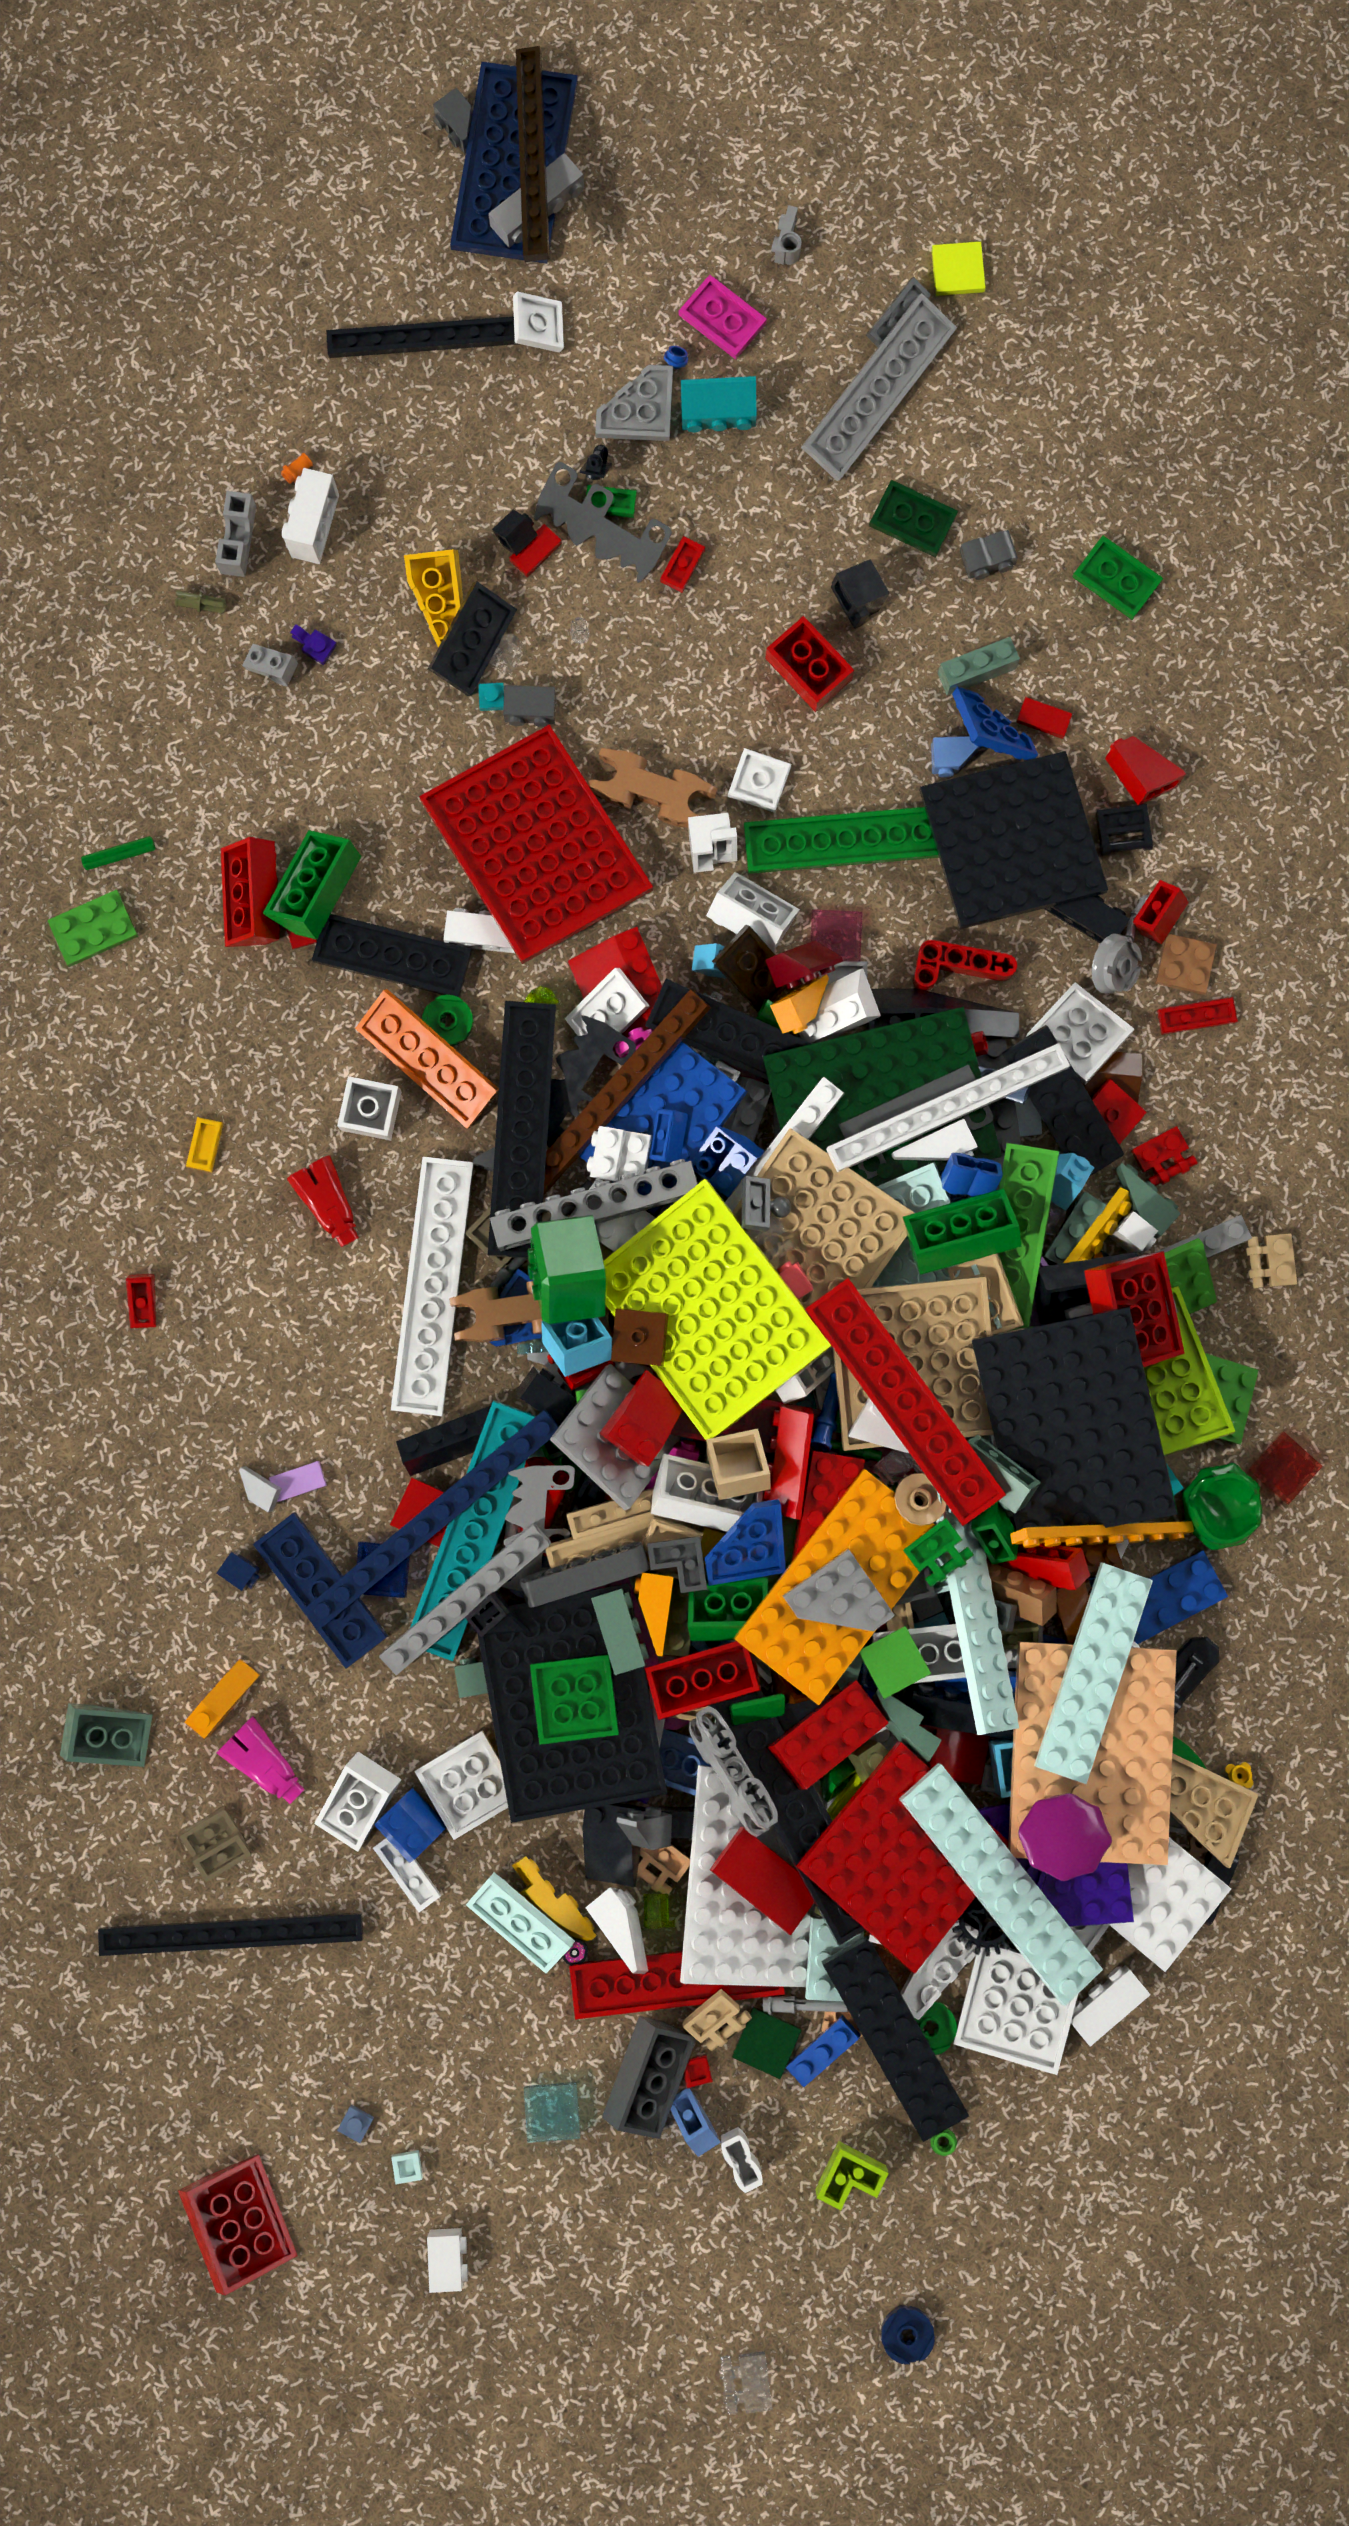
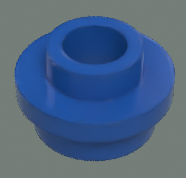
[664,346,688,369]

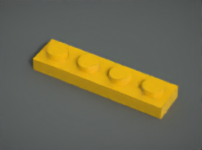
[1063,1187,1132,1263]

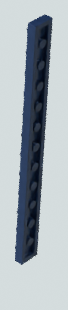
[305,1409,559,1628]

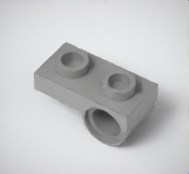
[771,205,801,265]
[242,644,298,686]

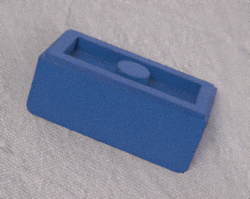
[648,1109,688,1163]

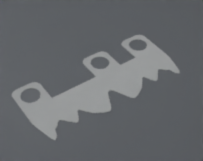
[502,1465,575,1591]

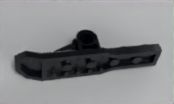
[1174,1636,1220,1715]

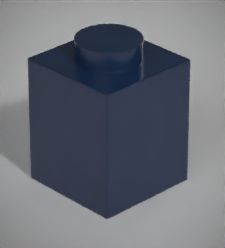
[216,1551,261,1591]

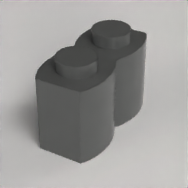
[960,530,1018,580]

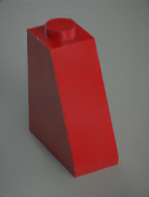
[1105,736,1186,806]

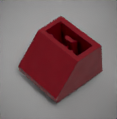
[765,941,843,989]

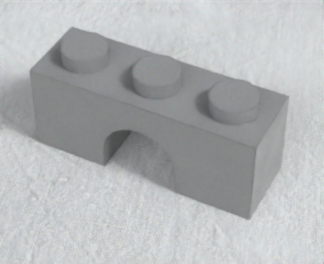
[215,491,257,577]

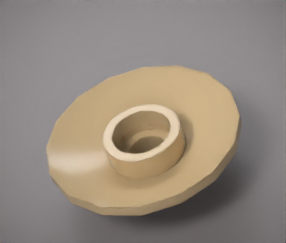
[894,1473,947,1526]

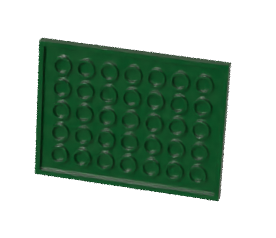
[763,1007,1002,1186]

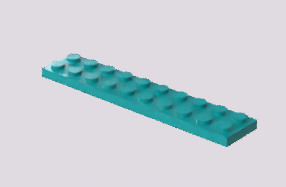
[410,1400,536,1661]

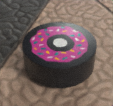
[562,1938,588,1965]

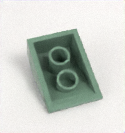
[60,1703,153,1767]

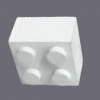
[337,1076,402,1141]

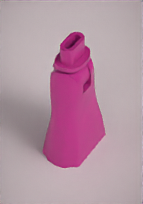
[217,1716,304,1804]

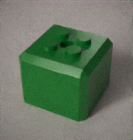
[528,1215,606,1324]

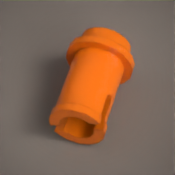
[281,453,313,484]

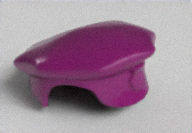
[1018,1793,1112,1881]

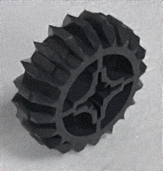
[952,1897,1010,1957]

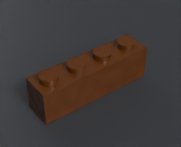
[1056,1579,1092,1644]

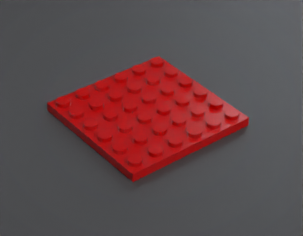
[796,1741,1008,1973]

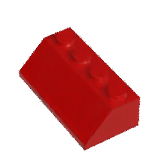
[221,837,280,947]
[763,1404,814,1520]
[645,1641,760,1720]

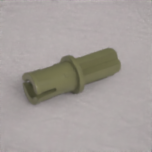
[175,590,226,614]

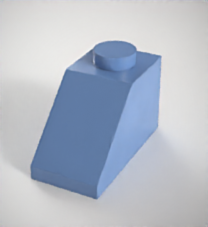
[931,736,981,778]
[671,2088,721,2157]

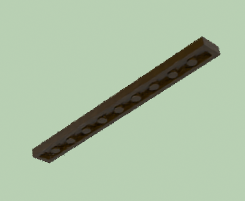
[516,46,550,262]

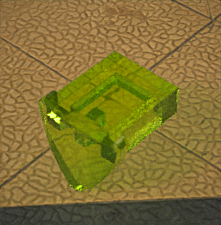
[643,1893,676,1929]

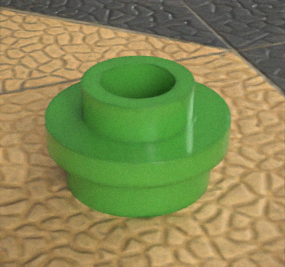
[930,2129,957,2156]

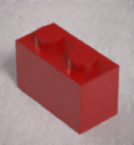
[1133,880,1189,944]

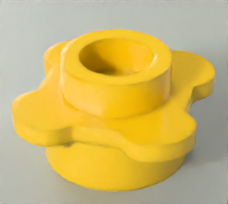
[1225,1762,1253,1789]

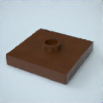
[611,1309,668,1366]

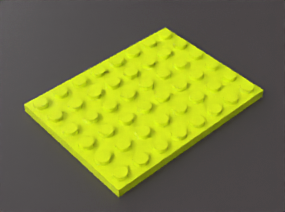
[603,1179,832,1440]

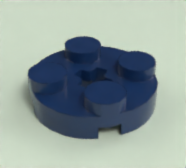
[881,2305,935,2365]

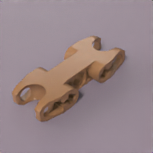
[588,748,718,828]
[449,1281,543,1343]

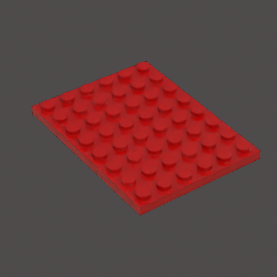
[419,724,653,964]

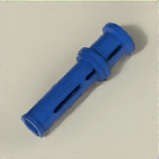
[810,1373,839,1452]

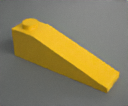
[404,549,463,648]

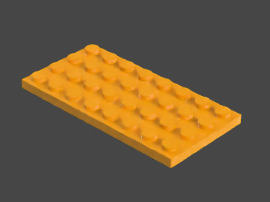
[733,1469,936,1705]

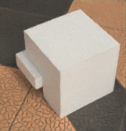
[688,813,737,873]

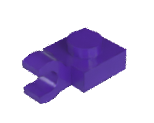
[290,624,337,665]

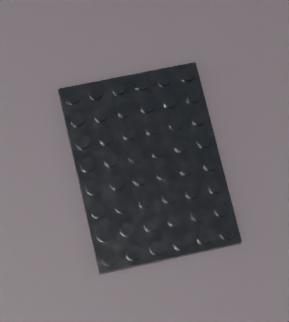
[972,1306,1177,1531]
[477,1583,668,1823]

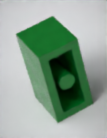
[971,1501,1018,1565]

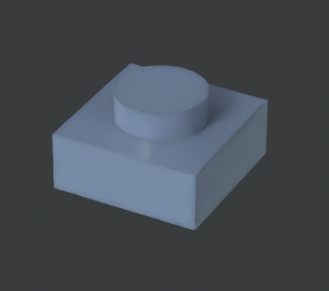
[337,2105,374,2143]

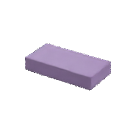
[269,1461,327,1502]

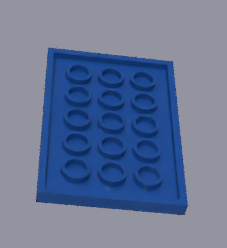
[579,1041,748,1215]

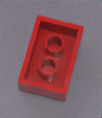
[765,616,854,713]

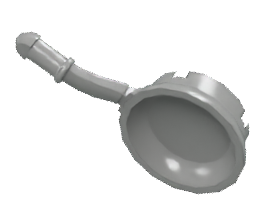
[1092,895,1149,994]

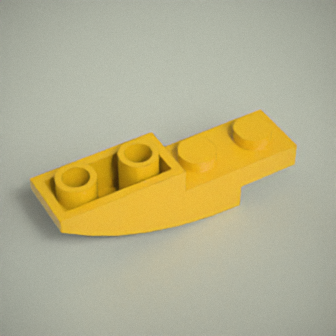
[512,1856,596,1941]

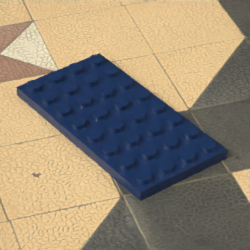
[450,61,578,264]

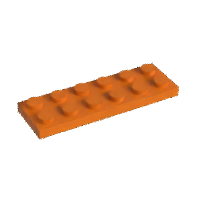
[355,989,499,1129]

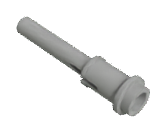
[763,1996,848,2015]

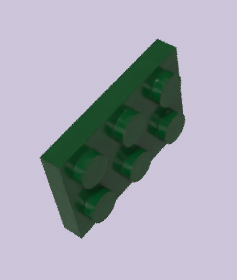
[869,480,958,558]

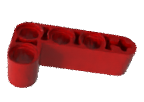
[913,940,1017,991]

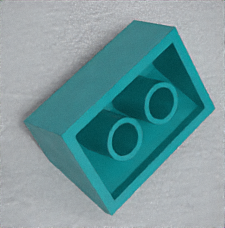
[681,376,757,433]

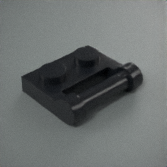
[1096,804,1153,856]

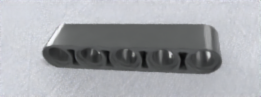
[519,1542,650,1607]

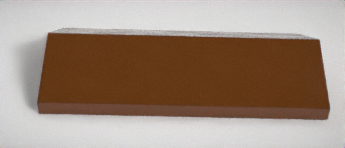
[1082,1052,1142,1104]

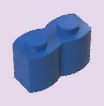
[941,1153,1003,1197]

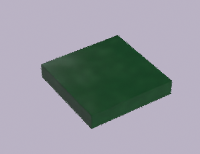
[732,2006,801,2079]

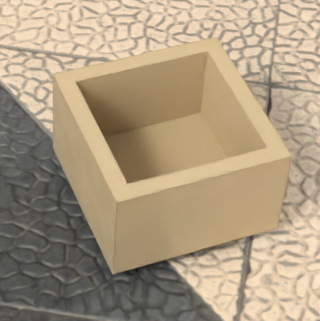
[706,1429,771,1500]

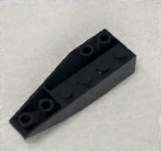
[867,988,1020,1039]

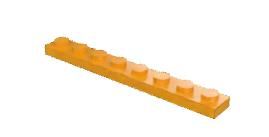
[1010,1521,1194,1548]

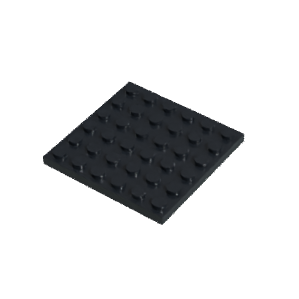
[919,751,1108,929]

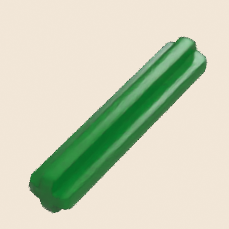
[81,836,156,870]

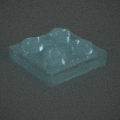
[524,2082,581,2143]

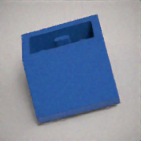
[691,1125,765,1198]

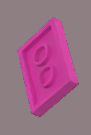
[679,275,767,360]

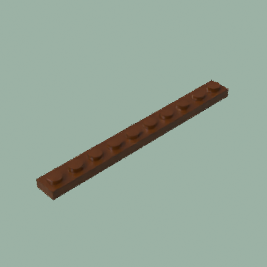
[543,989,711,1196]

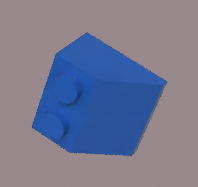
[374,1787,446,1863]

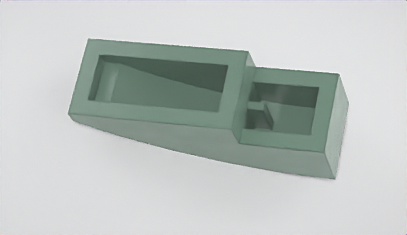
[871,1689,942,1764]

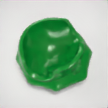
[1182,1463,1262,1550]

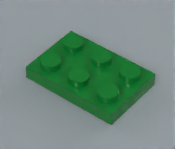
[1072,535,1163,620]

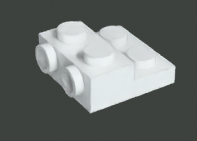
[587,1126,652,1187]

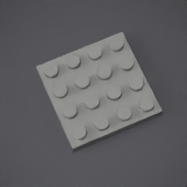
[550,1363,681,1510]

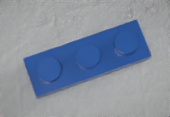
[786,2015,861,2087]

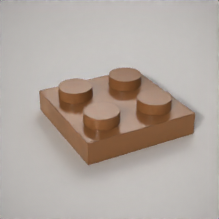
[1155,934,1217,995]

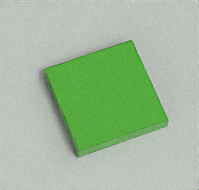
[859,1626,931,1699]

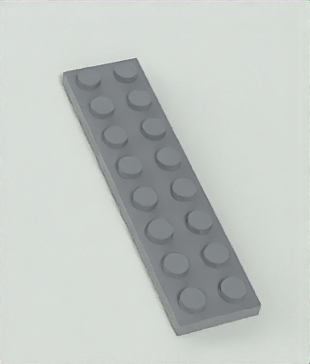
[801,293,957,481]

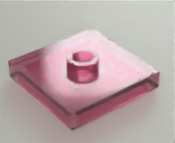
[810,909,862,961]

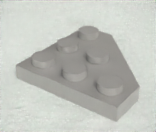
[595,365,673,441]
[782,1549,895,1631]

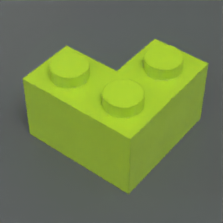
[815,2141,889,2210]

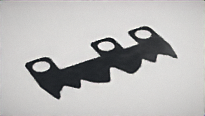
[547,1015,636,1148]

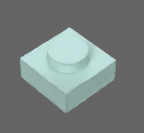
[391,2150,423,2184]

